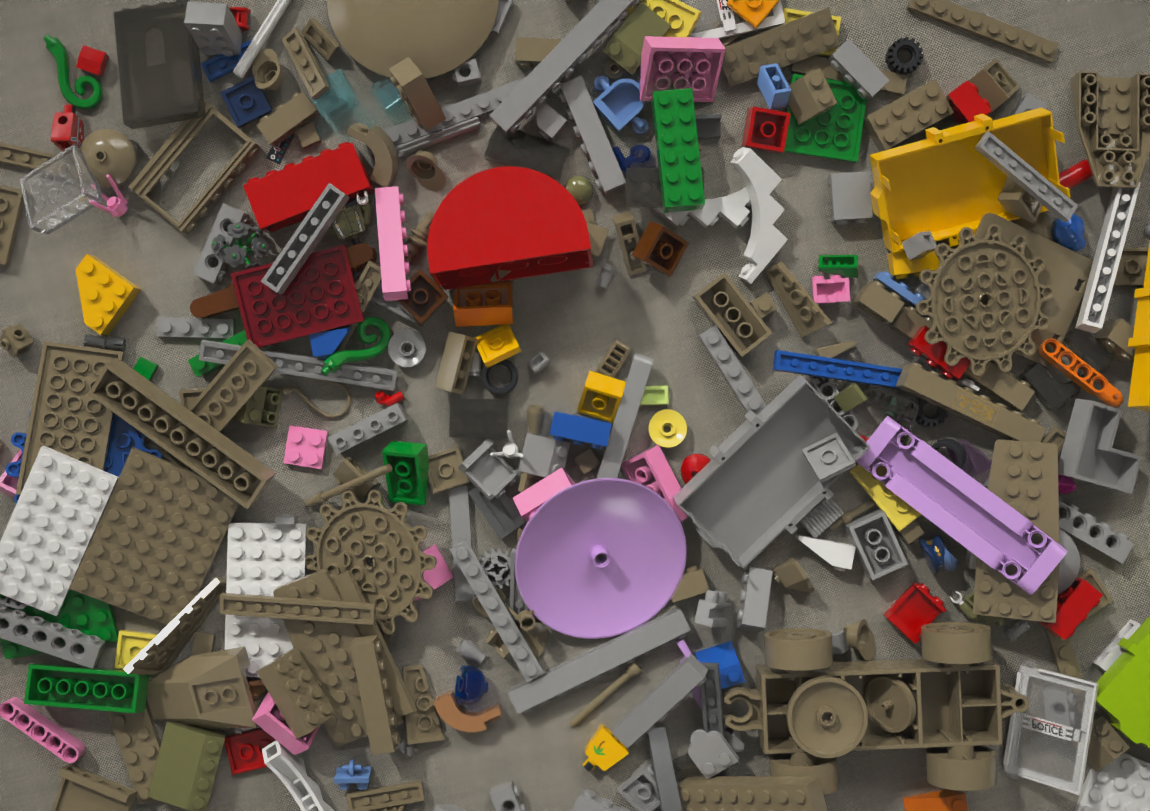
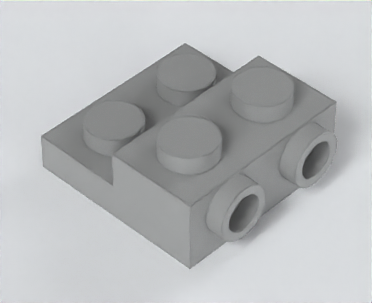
[617,762,660,811]

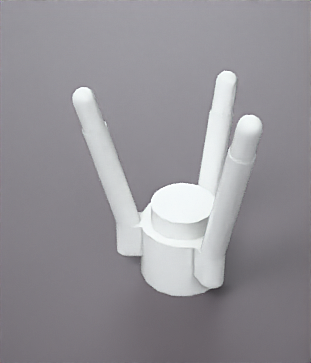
[490,430,524,459]

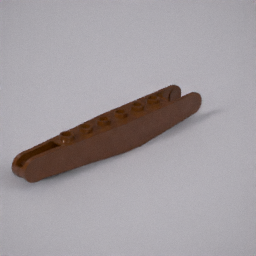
[190,243,377,318]

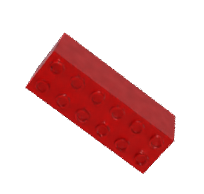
[243,142,375,233]

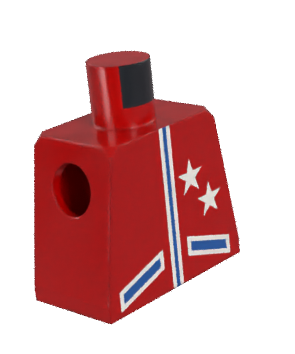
[51,104,84,153]

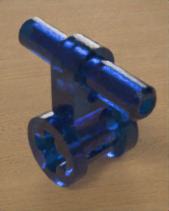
[612,145,651,182]

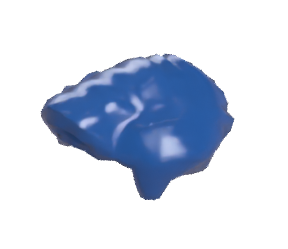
[1052,214,1086,251]

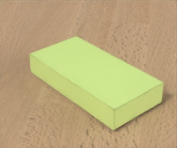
[640,386,669,405]

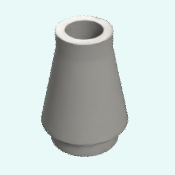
[456,639,486,664]

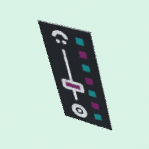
[266,134,295,165]

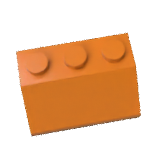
[453,282,513,327]

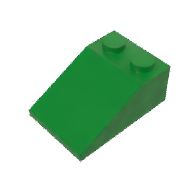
[382,441,429,505]

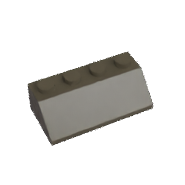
[692,272,772,358]

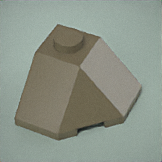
[772,557,815,593]

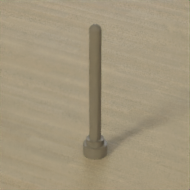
[569,661,644,727]

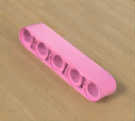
[0,697,86,763]

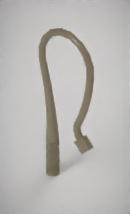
[282,378,351,418]

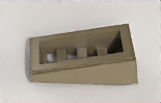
[595,339,632,378]
[813,341,857,358]

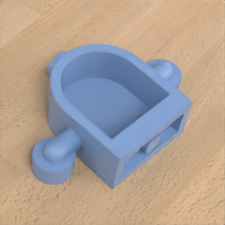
[593,75,648,135]

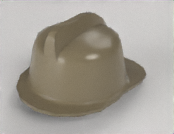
[252,49,285,91]
[406,150,446,191]
[843,619,876,661]

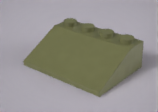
[148,721,225,811]

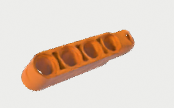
[1039,338,1124,408]

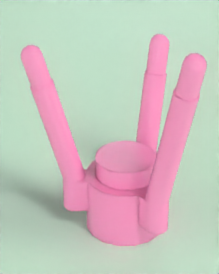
[90,174,128,217]

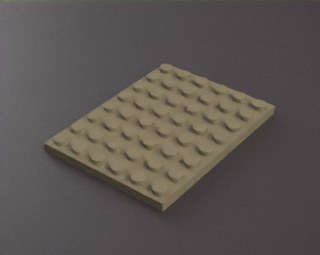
[69,447,239,625]

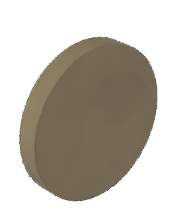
[865,675,916,733]

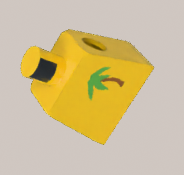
[582,723,629,772]

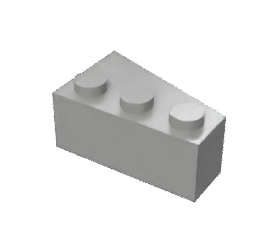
[736,567,773,633]

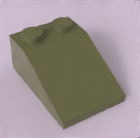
[602,1,672,75]

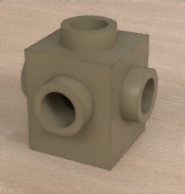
[0,324,34,358]

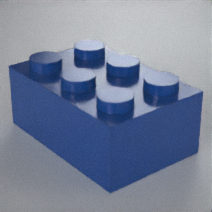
[550,411,612,449]

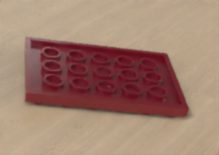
[231,245,365,348]

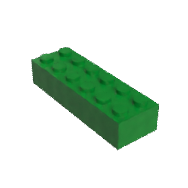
[651,88,705,213]
[24,663,149,713]

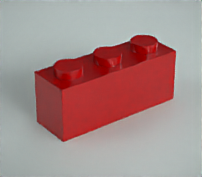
[907,325,970,380]

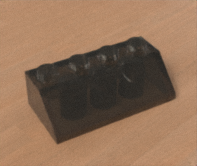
[484,126,570,182]

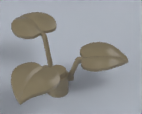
[472,588,547,657]

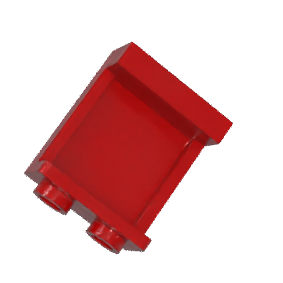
[883,582,947,644]

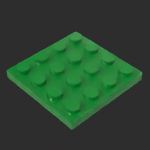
[784,74,867,163]

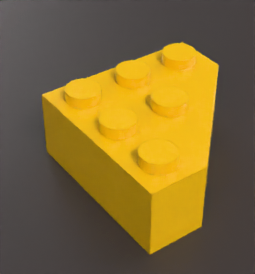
[75,254,141,336]

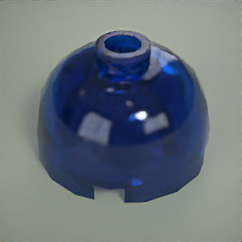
[455,665,488,705]

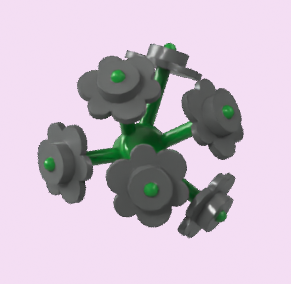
[211,222,270,270]

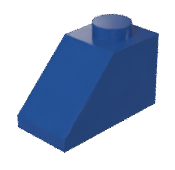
[309,326,352,359]

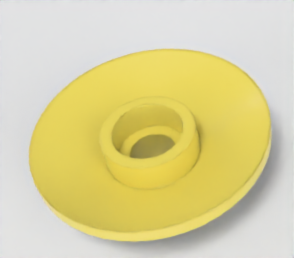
[648,409,687,448]

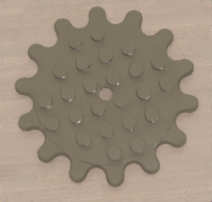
[915,224,1054,376]
[305,490,437,635]

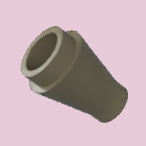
[526,405,545,434]

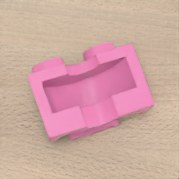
[811,275,850,304]

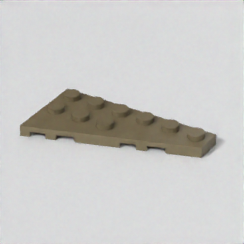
[124,577,227,675]

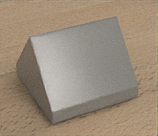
[832,630,849,654]

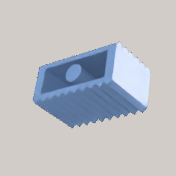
[757,63,791,110]

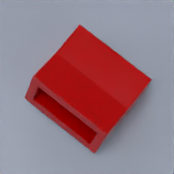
[76,45,109,76]

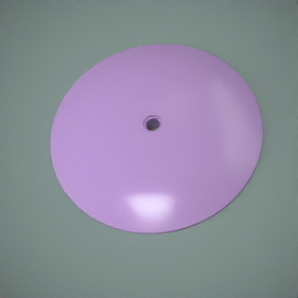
[515,478,687,639]

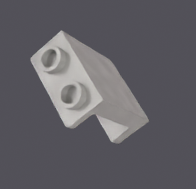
[828,171,873,225]
[458,438,520,500]

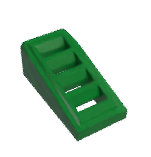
[818,255,858,278]

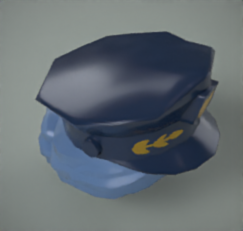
[919,535,959,575]

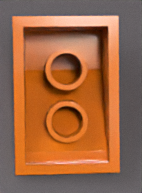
[902,789,968,811]

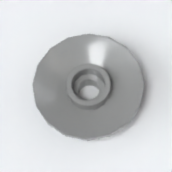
[388,329,426,367]

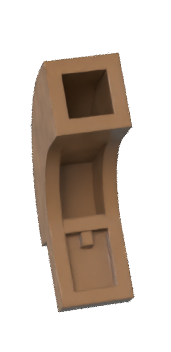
[433,690,502,732]

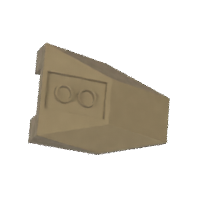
[1071,71,1150,188]
[147,646,261,728]

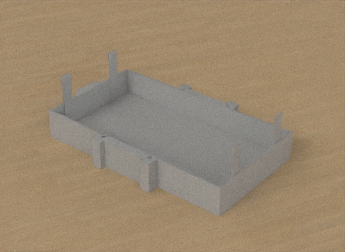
[673,375,870,568]

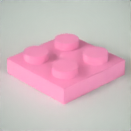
[284,425,328,469]

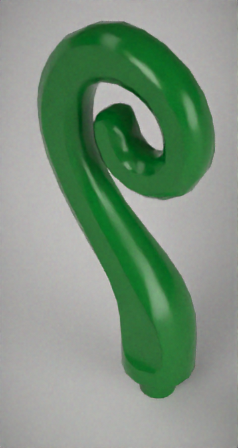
[43,34,103,110]
[321,317,391,376]

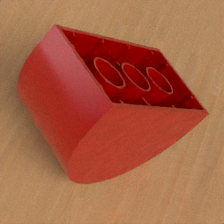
[427,166,594,291]

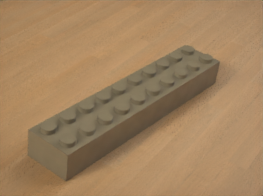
[88,358,276,510]

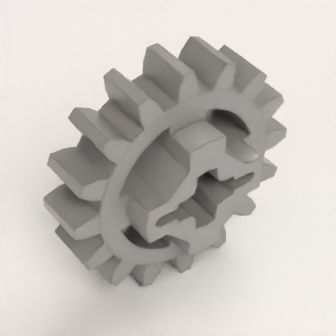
[479,547,511,589]

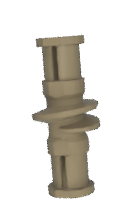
[404,210,434,265]

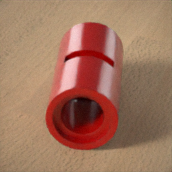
[1059,159,1093,189]

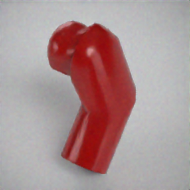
[375,391,405,407]

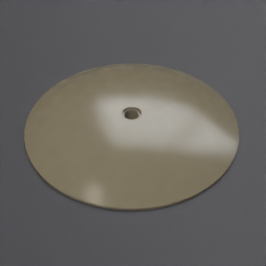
[327,0,499,79]

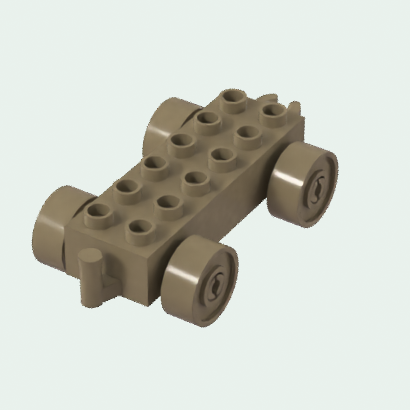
[723,622,1029,796]

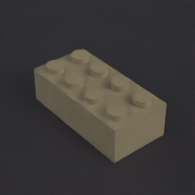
[863,79,954,152]
[256,647,336,739]

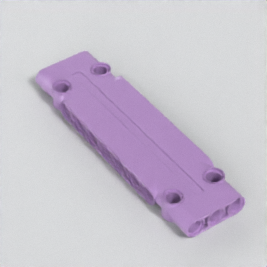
[856,416,1068,596]

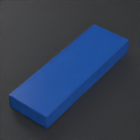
[201,39,253,82]

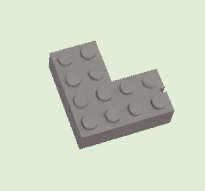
[1058,399,1142,494]

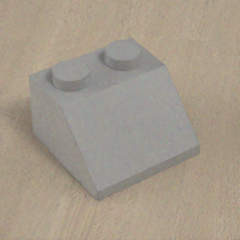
[518,433,570,477]

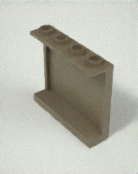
[52,764,137,811]

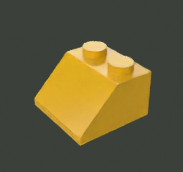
[577,371,626,423]

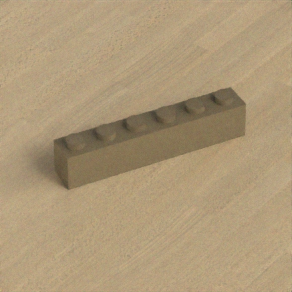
[350,635,400,755]

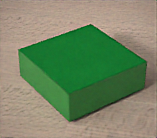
[133,356,159,381]

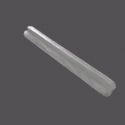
[396,117,481,158]

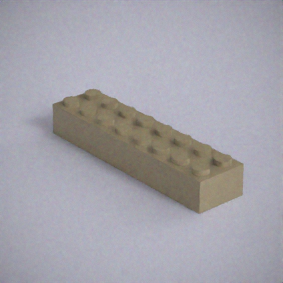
[677,776,827,811]

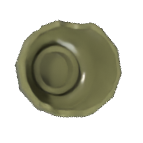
[563,176,593,205]

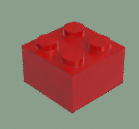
[946,80,991,125]
[741,106,791,153]

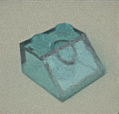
[312,68,359,121]

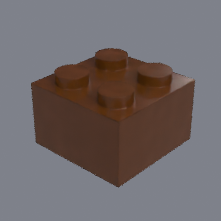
[632,221,689,277]
[393,269,448,327]

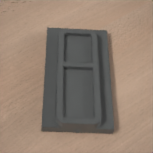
[468,487,525,540]

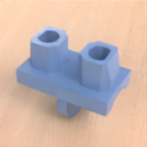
[334,759,372,790]

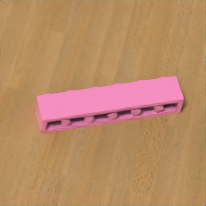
[375,186,411,301]

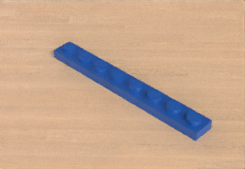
[773,350,902,389]

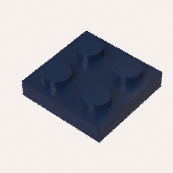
[220,76,273,128]

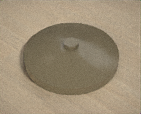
[786,676,868,758]

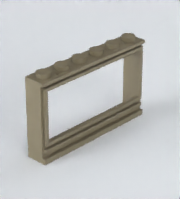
[128,98,260,234]

